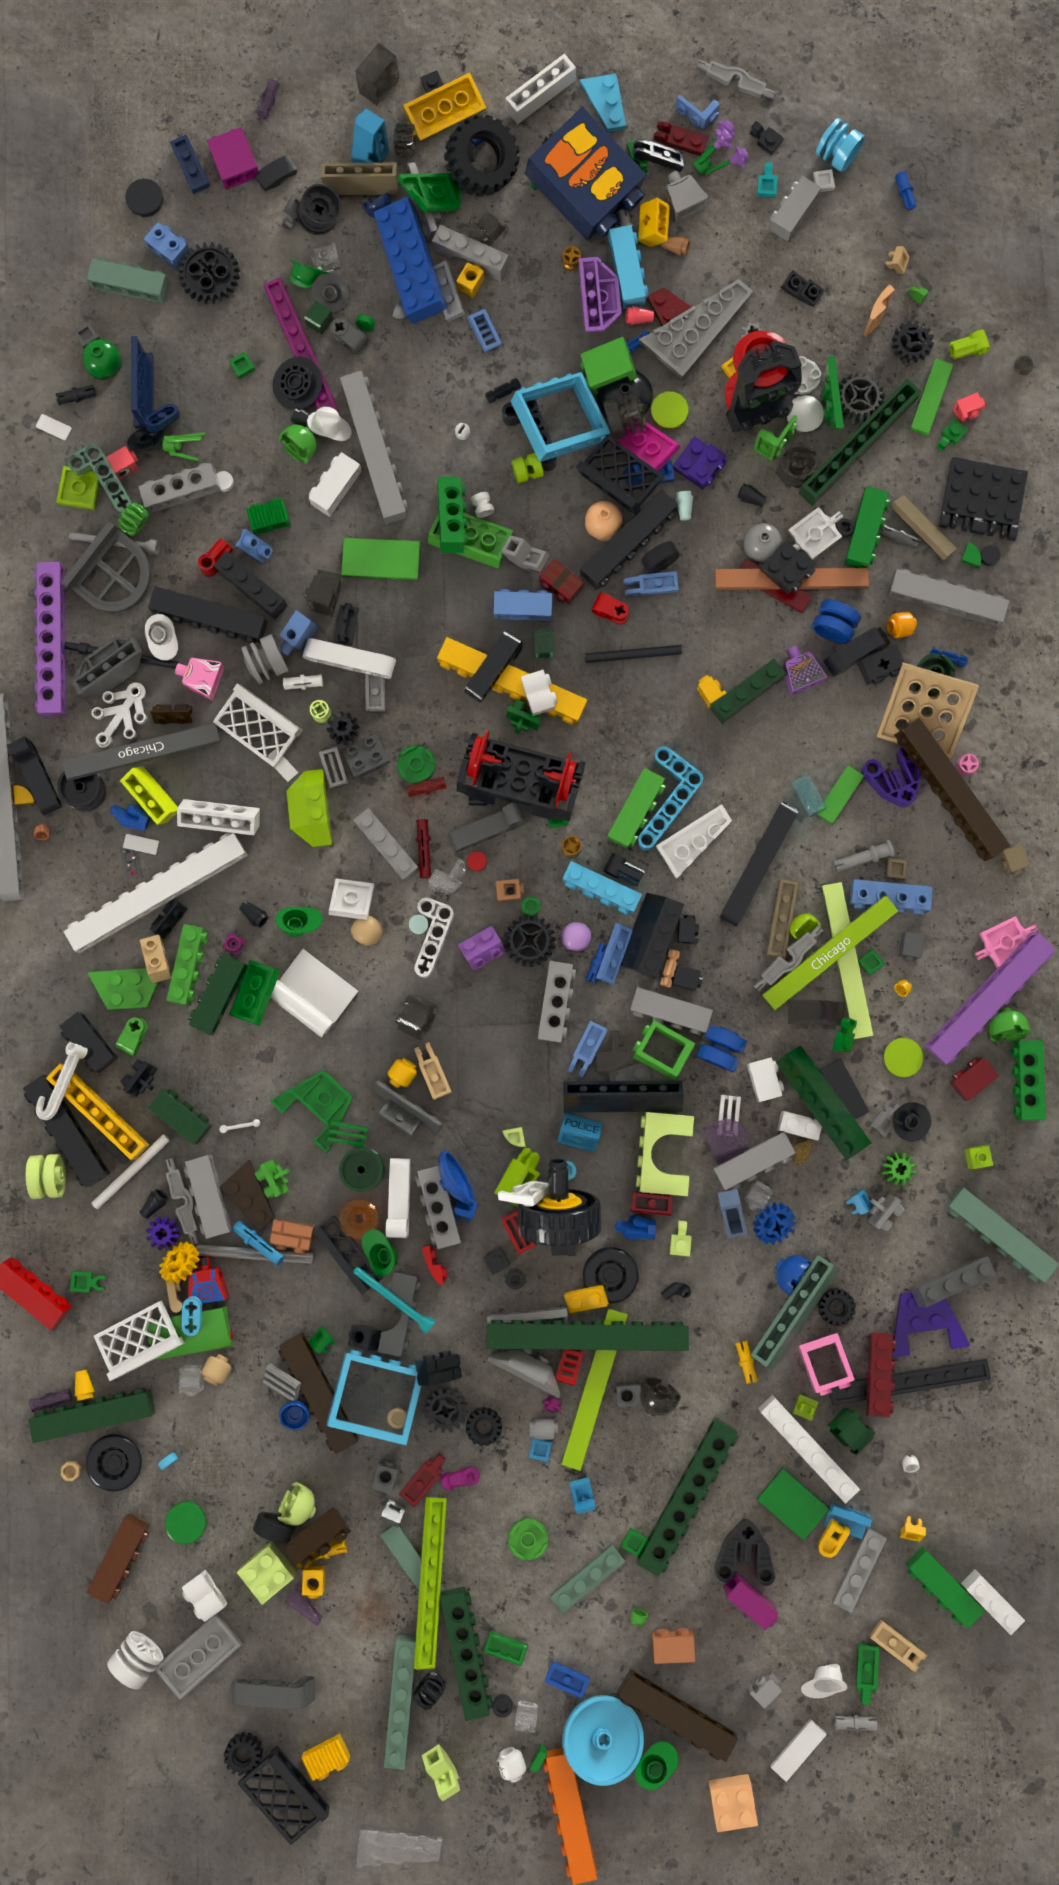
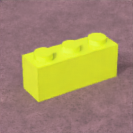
[120,766,178,825]

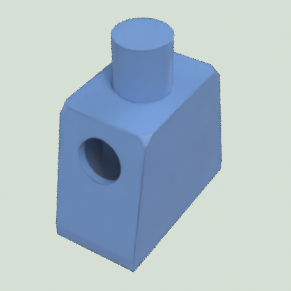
[279,610,320,656]

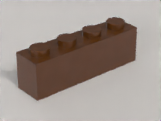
[86,1514,150,1604]

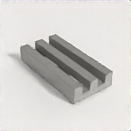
[319,747,349,790]
[263,1363,301,1402]

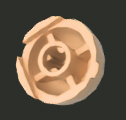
[585,501,623,541]

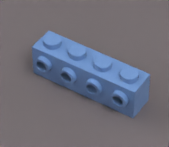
[849,879,933,915]

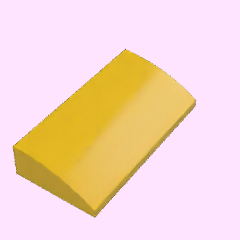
[403,72,486,142]

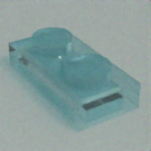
[791,774,827,818]

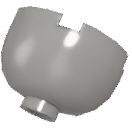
[743,523,782,564]

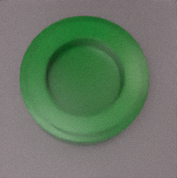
[355,314,375,332]
[521,896,541,917]

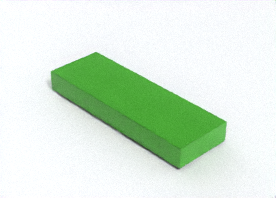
[816,765,864,824]

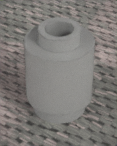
[530,1419,558,1440]

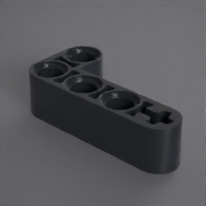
[502,399,556,471]
[464,630,523,703]
[6,736,62,816]

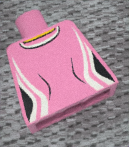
[175,658,225,701]

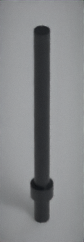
[64,642,179,669]

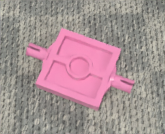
[975,916,1039,968]

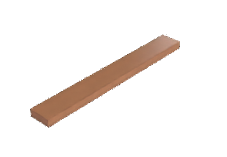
[714,568,869,590]

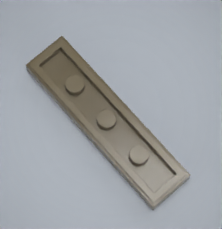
[890,495,957,560]
[766,878,799,959]

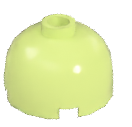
[278,1482,316,1526]

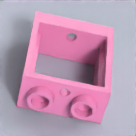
[798,1333,855,1396]

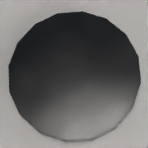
[125,178,164,217]

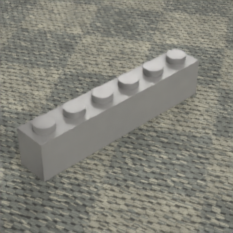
[887,569,1009,627]

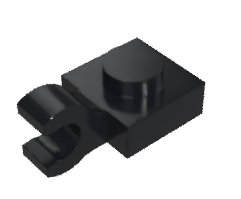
[750,121,784,155]

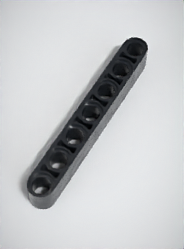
[719,801,799,927]

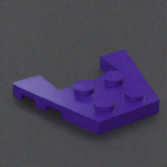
[892,1292,970,1358]

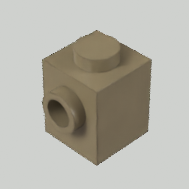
[999,844,1030,876]

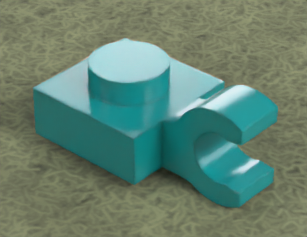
[757,162,778,198]

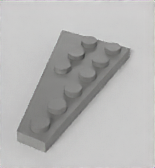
[638,279,753,379]

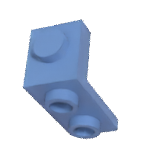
[676,95,720,130]

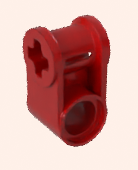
[591,592,629,625]

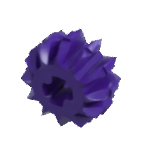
[146,1216,180,1251]

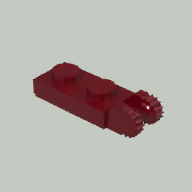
[653,121,708,156]

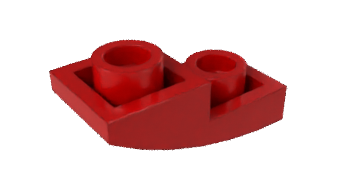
[422,1244,448,1285]

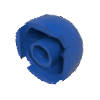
[775,1255,813,1296]

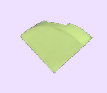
[503,1127,526,1147]

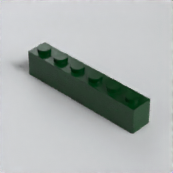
[776,1045,872,1160]
[28,1387,155,1443]

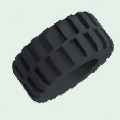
[444,114,520,197]

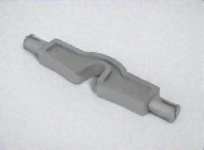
[696,59,776,100]
[754,925,824,992]
[165,1158,199,1245]

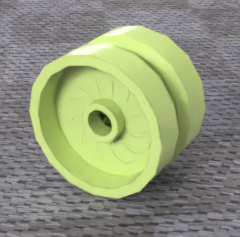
[26,1154,66,1199]

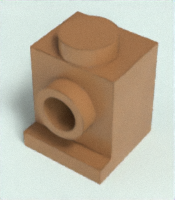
[495,879,524,903]

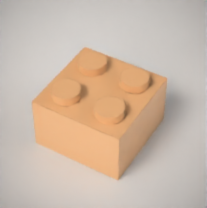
[708,1774,758,1833]

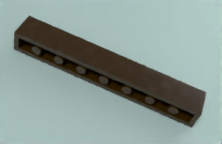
[894,717,1010,861]

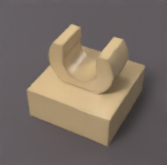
[885,246,910,274]

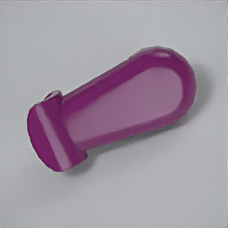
[440,1467,480,1490]

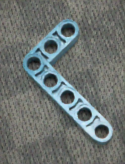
[637,746,703,851]

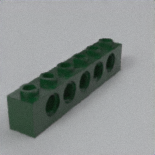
[440,1586,493,1721]

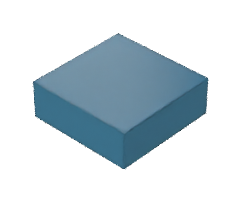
[528,1438,552,1462]

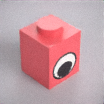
[106,446,139,480]

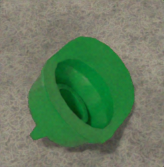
[290,259,329,289]
[276,907,323,937]
[362,1229,399,1276]
[635,1741,679,1790]

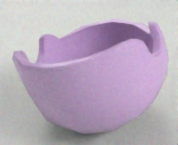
[560,922,592,951]

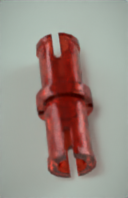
[406,776,447,798]

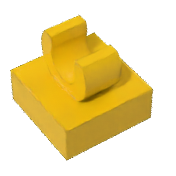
[900,1516,926,1542]

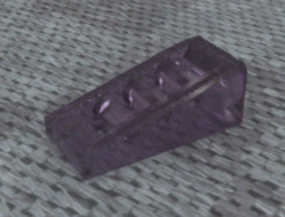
[285,1584,323,1626]

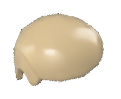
[351,916,383,946]

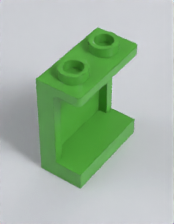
[580,337,637,395]

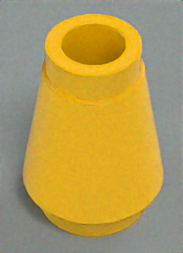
[74,1370,95,1401]

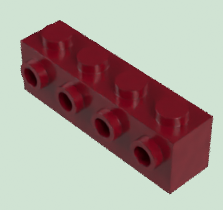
[866,1332,896,1418]

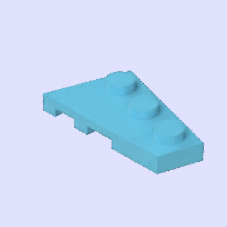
[580,74,626,133]

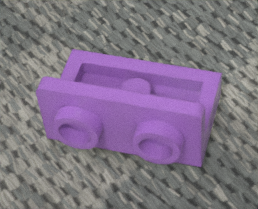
[458,926,506,971]

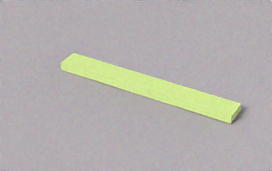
[821,882,873,1039]

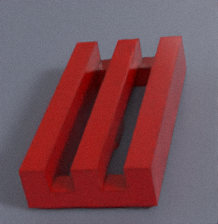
[501,1210,536,1255]

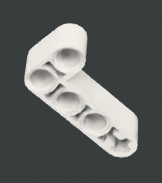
[414,898,454,978]
[386,1158,411,1238]

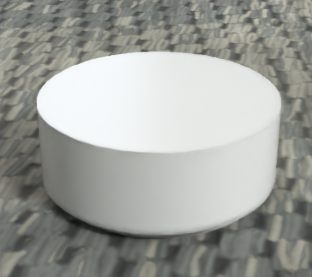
[217,471,234,492]

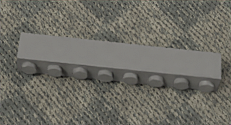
[340,371,409,525]

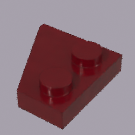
[647,288,691,326]

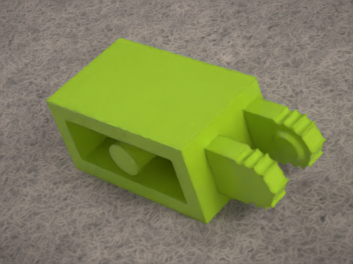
[494,1148,540,1207]

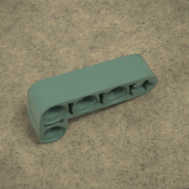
[68,444,133,514]

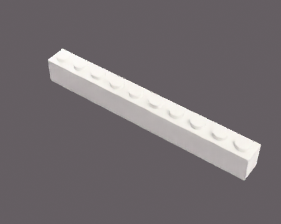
[63,833,248,953]

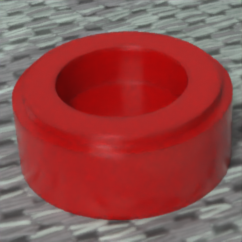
[467,851,487,871]

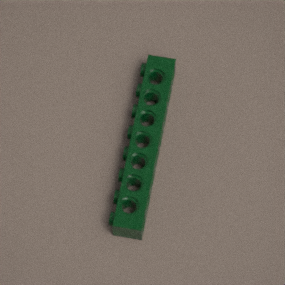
[636,1417,738,1577]

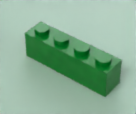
[844,486,890,568]
[905,1546,985,1629]

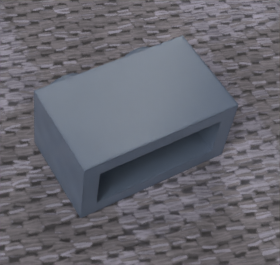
[718,1189,748,1239]

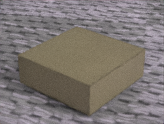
[885,858,908,880]

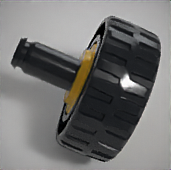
[518,1159,601,1246]

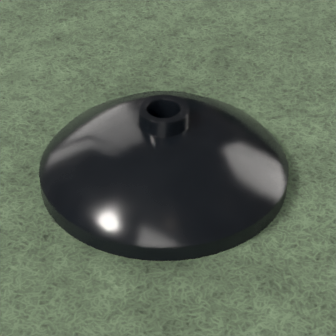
[596,370,653,424]

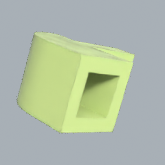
[422,1744,460,1801]

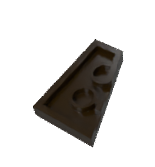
[220,1160,275,1231]

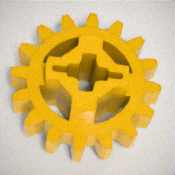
[159,1241,200,1284]

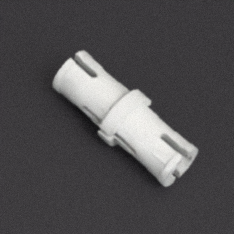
[283,674,323,690]

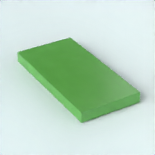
[341,538,420,580]

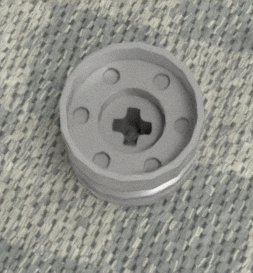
[241,634,289,684]

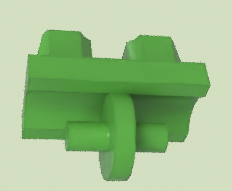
[255,1159,290,1198]

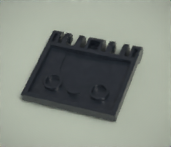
[939,457,1028,541]

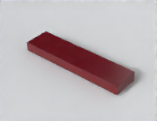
[739,559,812,613]

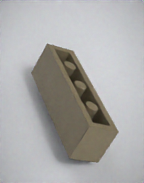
[320,162,399,195]

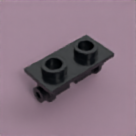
[333,603,359,645]
[150,899,188,939]

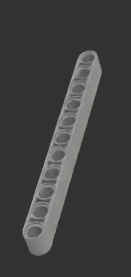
[0,693,24,902]

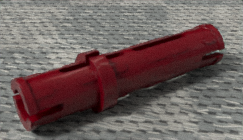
[416,819,432,879]

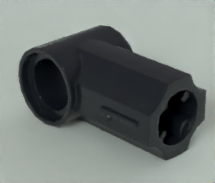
[603,853,645,886]

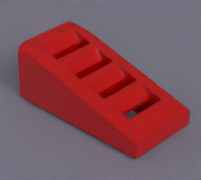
[555,1350,584,1386]

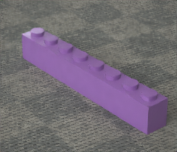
[925,932,1056,1065]

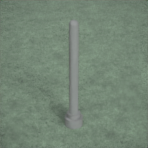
[69,532,160,556]

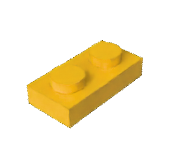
[564,1285,608,1314]

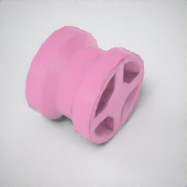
[956,754,979,776]

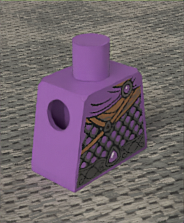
[783,646,827,696]

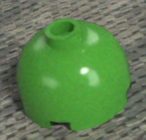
[278,424,317,464]
[989,1008,1031,1043]

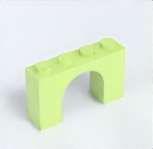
[636,1112,694,1196]

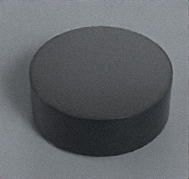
[980,545,1001,566]
[493,1694,513,1718]

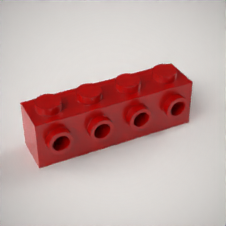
[0,1257,72,1331]

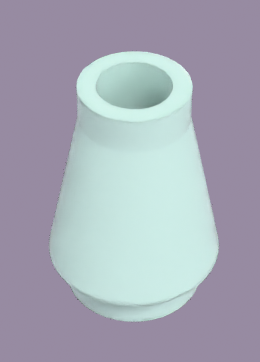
[674,491,693,521]

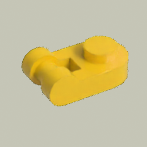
[818,1518,851,1558]

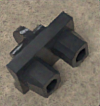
[120,1059,158,1097]

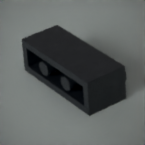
[59,1011,118,1073]
[819,1059,869,1119]

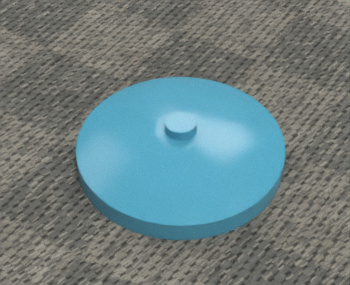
[562,1695,644,1786]

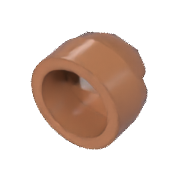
[34,824,50,840]

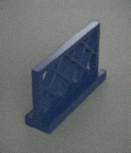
[131,336,154,429]

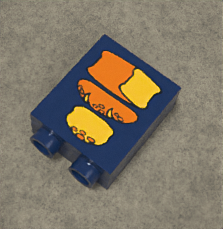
[524,106,646,241]

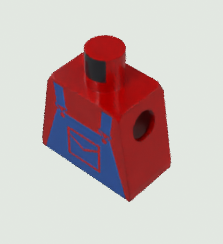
[188,1257,229,1306]

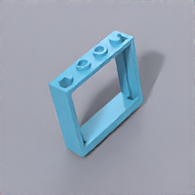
[511,372,610,462]
[326,1350,421,1445]

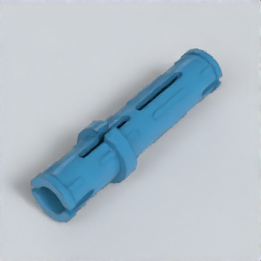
[232,1221,285,1266]

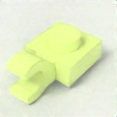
[670,1220,692,1256]

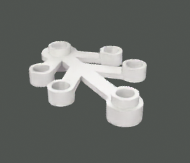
[92,683,147,749]

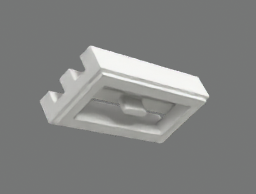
[717,1095,741,1136]

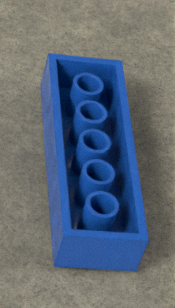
[374,196,447,324]

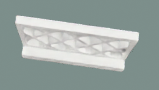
[213,684,303,767]
[94,1301,185,1381]

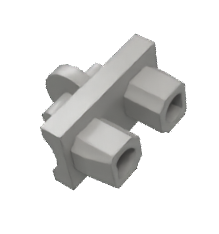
[867,1193,904,1232]

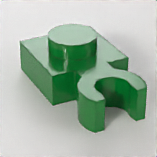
[832,1018,857,1053]
[70,1271,107,1293]

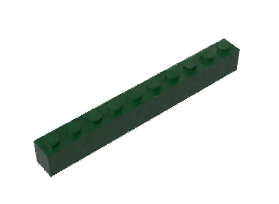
[486,1320,689,1351]

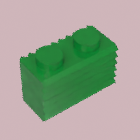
[246,498,291,536]

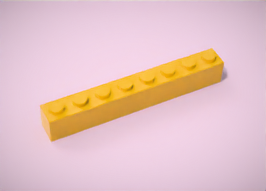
[437,637,587,725]

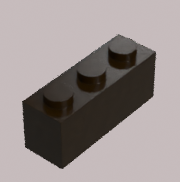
[284,1507,351,1570]

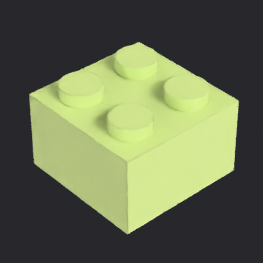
[237,1541,297,1605]

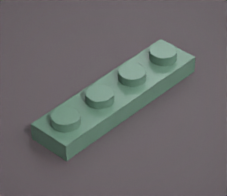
[550,1543,626,1613]

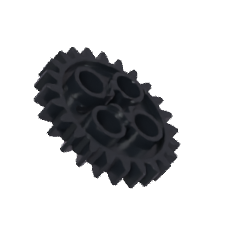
[178,242,240,304]

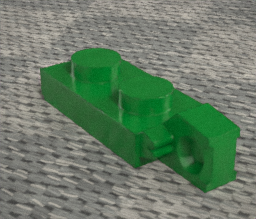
[855,1643,879,1705]

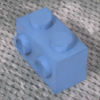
[144,222,191,270]

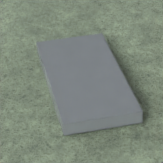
[155,1613,243,1700]

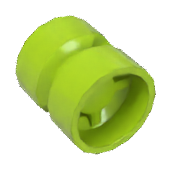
[511,453,544,484]

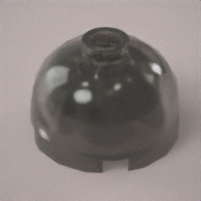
[640,1377,681,1416]

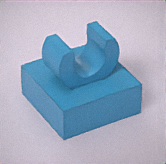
[846,1189,873,1215]

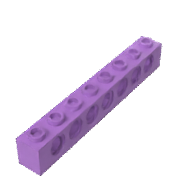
[34,562,66,718]

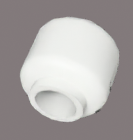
[497,1747,526,1782]

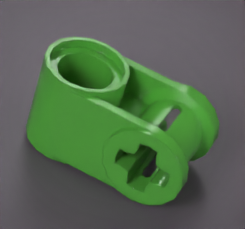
[116,1017,148,1056]

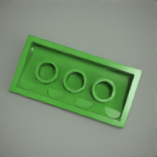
[428,513,513,569]
[147,1306,233,1360]

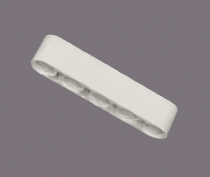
[302,638,396,679]

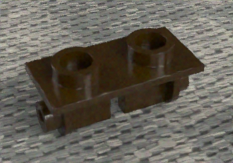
[150,704,193,724]

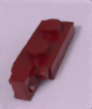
[399,1453,446,1507]

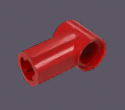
[198,539,233,577]

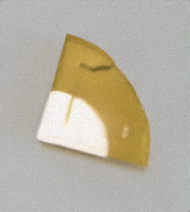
[792,1140,811,1165]

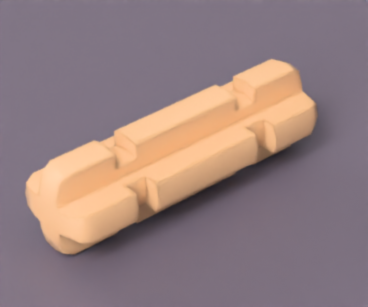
[660,949,680,988]

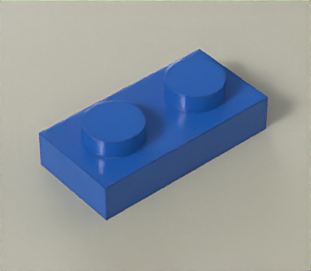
[545,1660,590,1699]

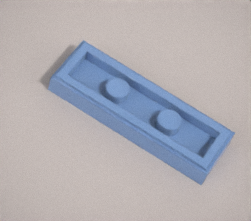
[596,923,633,985]

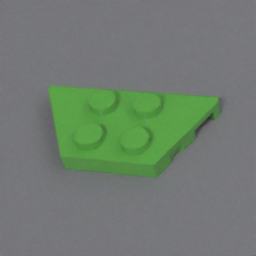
[88,968,158,1010]

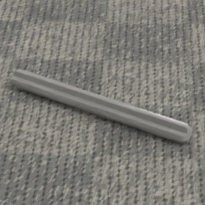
[196,1244,314,1264]

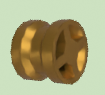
[562,246,581,271]

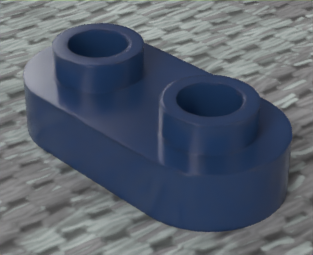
[144,404,180,432]

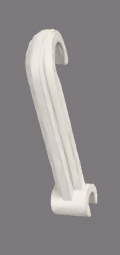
[36,1042,87,1120]

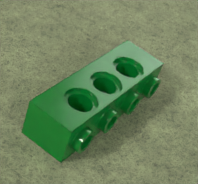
[437,477,468,553]
[1011,1040,1046,1120]

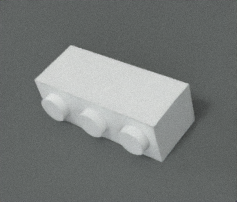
[309,452,362,517]
[961,1569,1025,1635]

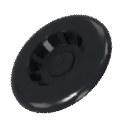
[273,357,322,410]
[583,1247,639,1304]
[86,1434,142,1492]

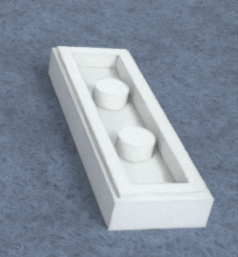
[770,1718,827,1782]

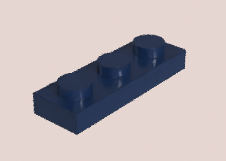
[170,134,210,194]

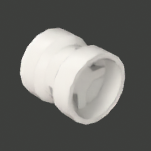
[471,492,495,518]

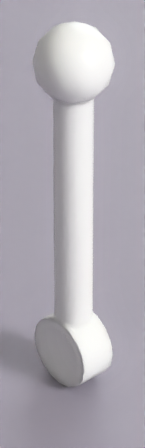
[220,1119,260,1133]

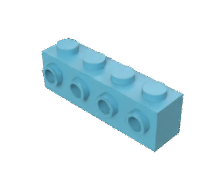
[608,225,648,309]
[562,861,642,915]

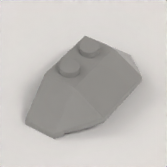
[487,1349,560,1398]

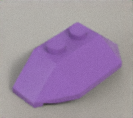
[579,257,622,333]

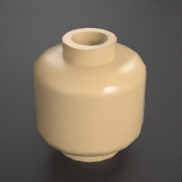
[201,1354,231,1386]

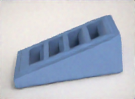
[467,309,502,352]

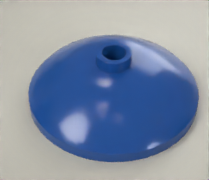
[439,1150,475,1205]

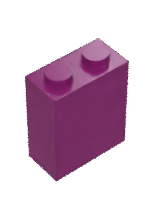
[207,127,258,190]
[723,1571,778,1630]

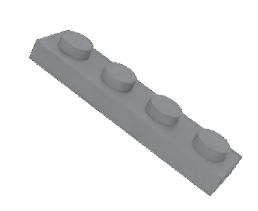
[832,1527,887,1613]

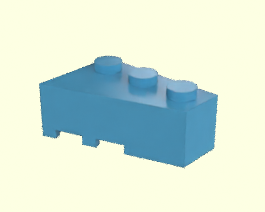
[351,108,390,163]

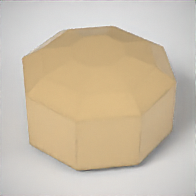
[60,1461,81,1481]

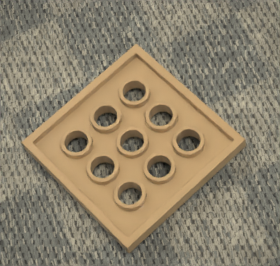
[876,662,979,759]

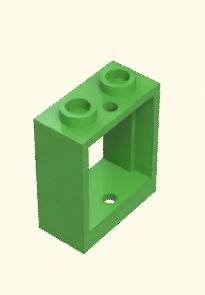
[632,1020,695,1081]

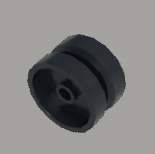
[57,771,106,812]

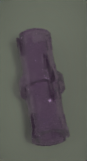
[256,78,280,119]
[29,1388,72,1412]

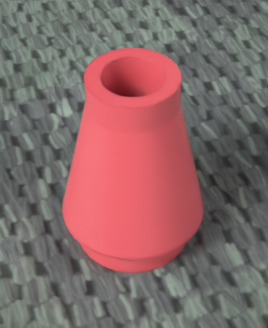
[625,306,654,325]

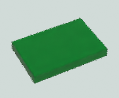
[229,960,280,1026]
[757,1467,830,1541]

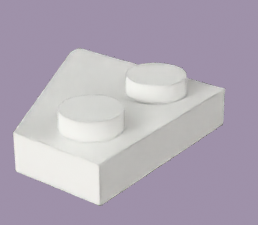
[498,1181,549,1207]

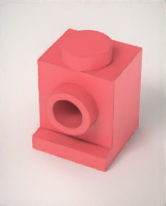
[952,392,986,424]

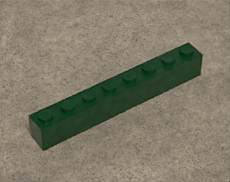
[799,378,921,506]

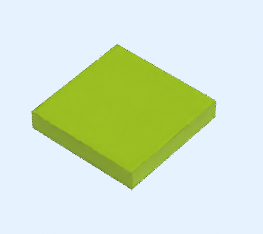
[56,466,102,510]

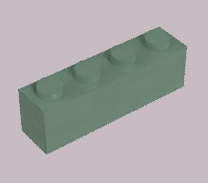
[87,258,169,304]

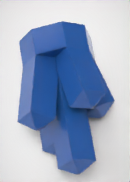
[110,804,151,832]
[614,1215,656,1239]

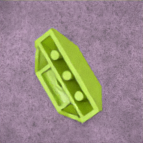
[286,769,332,847]

